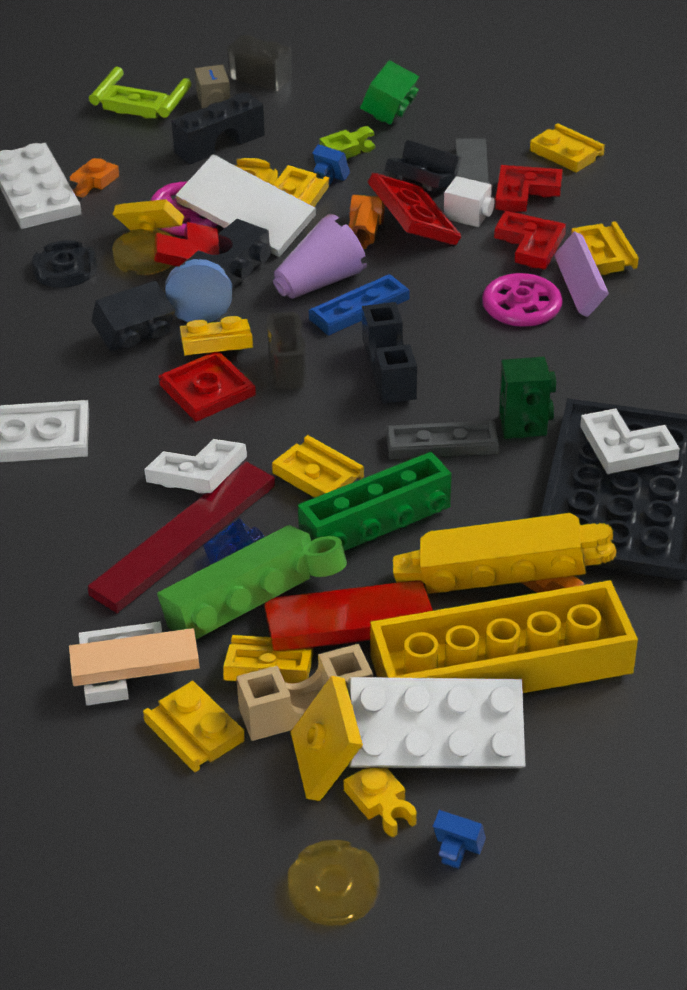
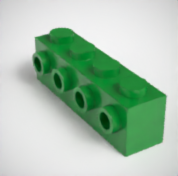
[298,452,452,551]

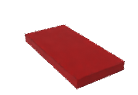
[264,580,433,651]

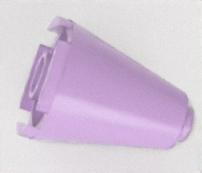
[273,214,367,299]

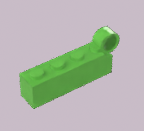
[157,524,347,639]

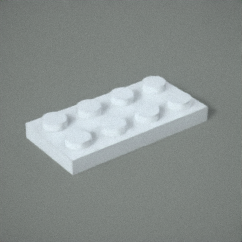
[0,143,82,229]
[348,677,525,769]

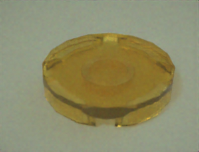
[112,229,171,275]
[288,840,380,926]

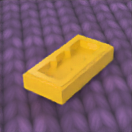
[113,199,184,231]

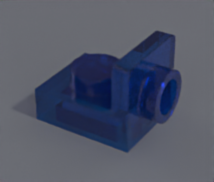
[203,518,265,565]

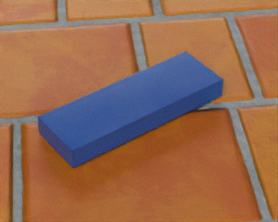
[309,274,410,336]

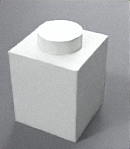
[444,176,495,227]

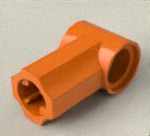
[349,195,385,249]

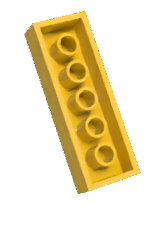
[370,580,638,693]

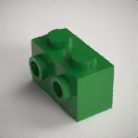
[360,60,420,125]

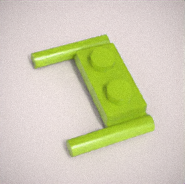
[89,67,192,119]

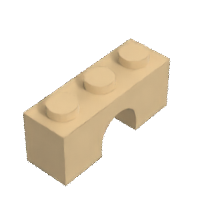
[236,644,373,741]

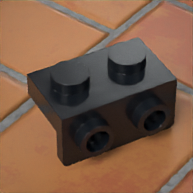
[385,140,461,192]

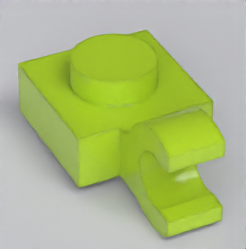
[319,126,375,160]

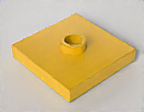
[291,675,363,801]

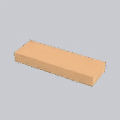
[69,628,200,686]

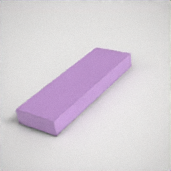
[554,231,609,317]

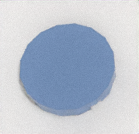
[165,259,232,323]

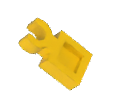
[344,768,417,837]

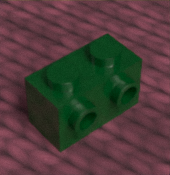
[498,356,556,439]

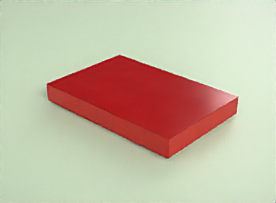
[367,173,462,245]

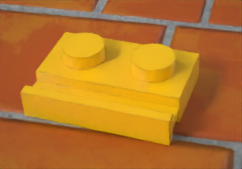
[530,123,605,173]
[273,165,329,207]
[571,221,639,275]
[179,316,253,356]
[272,435,364,498]
[223,635,314,684]
[143,681,245,772]

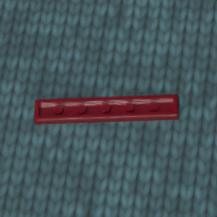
[88,461,275,613]

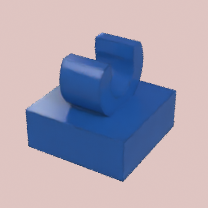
[312,144,350,185]
[433,810,486,869]

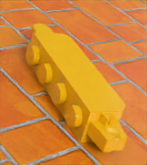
[393,513,617,594]

